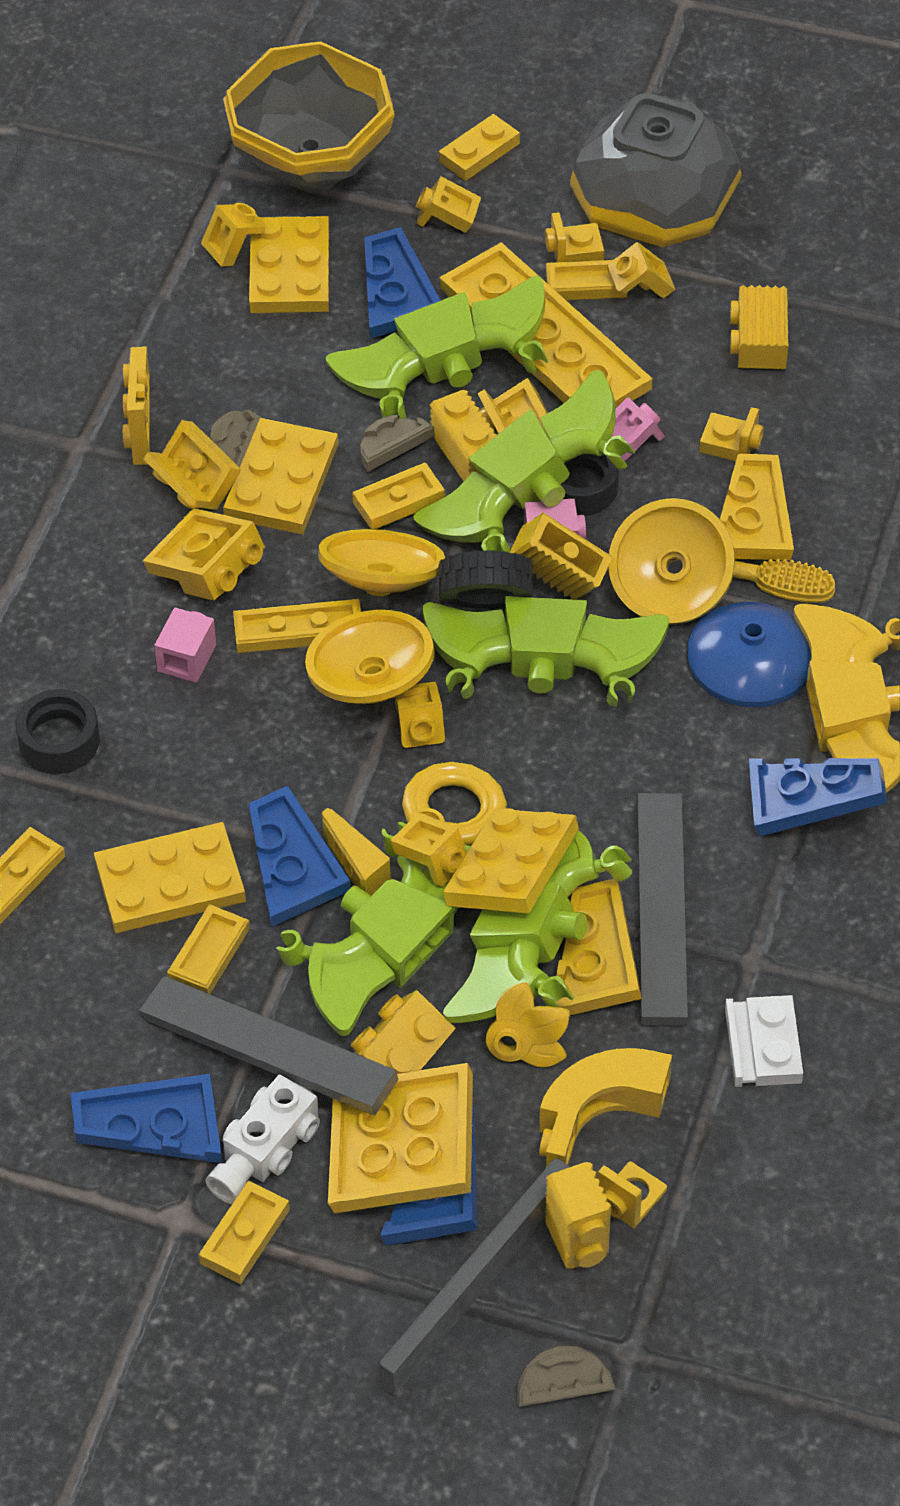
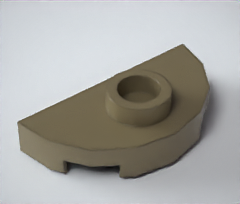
[210,410,262,468]
[361,415,434,472]
[517,1346,616,1407]

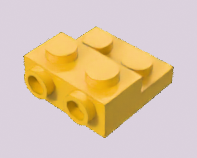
[143,508,265,601]

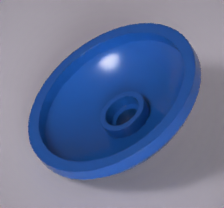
[687,602,811,707]

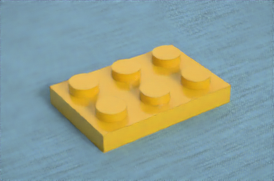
[249,216,329,313]
[223,418,338,535]
[443,808,579,913]
[94,822,246,934]

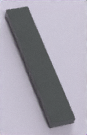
[637,793,688,1026]
[139,976,399,1115]
[379,1158,570,1396]

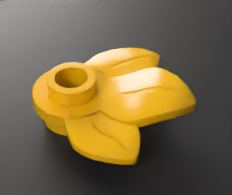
[486,982,570,1067]

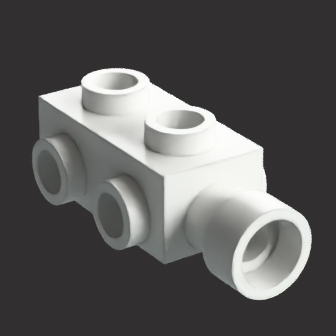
[205,1074,320,1204]

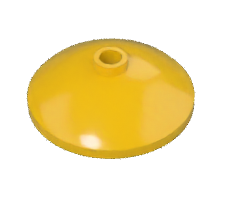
[608,498,735,625]
[318,529,445,596]
[305,610,434,704]

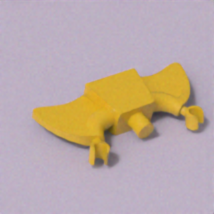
[793,604,900,793]

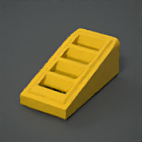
[322,808,391,895]

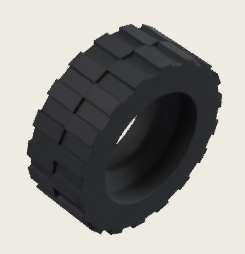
[439,550,533,609]

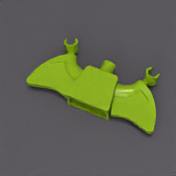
[326,276,548,419]
[413,369,635,552]
[423,596,669,707]
[276,822,471,1036]
[443,830,632,1023]

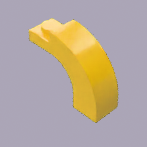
[539,1048,672,1168]

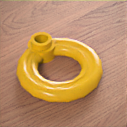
[402,762,507,846]

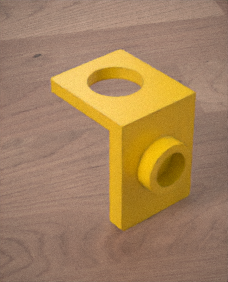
[597,1161,667,1229]

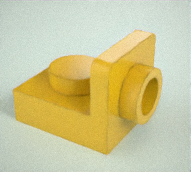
[416,176,481,233]
[201,203,266,267]
[545,213,604,263]
[608,242,676,299]
[699,407,764,461]
[394,681,445,748]
[390,812,467,887]

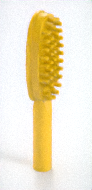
[733,559,835,603]

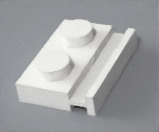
[725,995,803,1087]

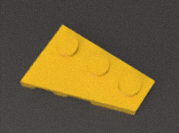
[123,346,150,465]
[720,454,794,560]
[556,879,642,1015]

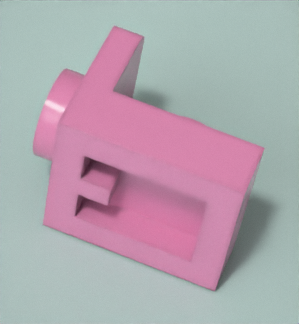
[612,397,665,462]

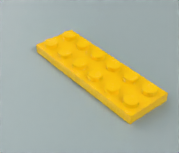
[440,242,652,408]

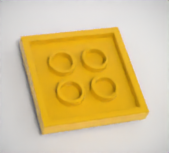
[328,1063,473,1213]

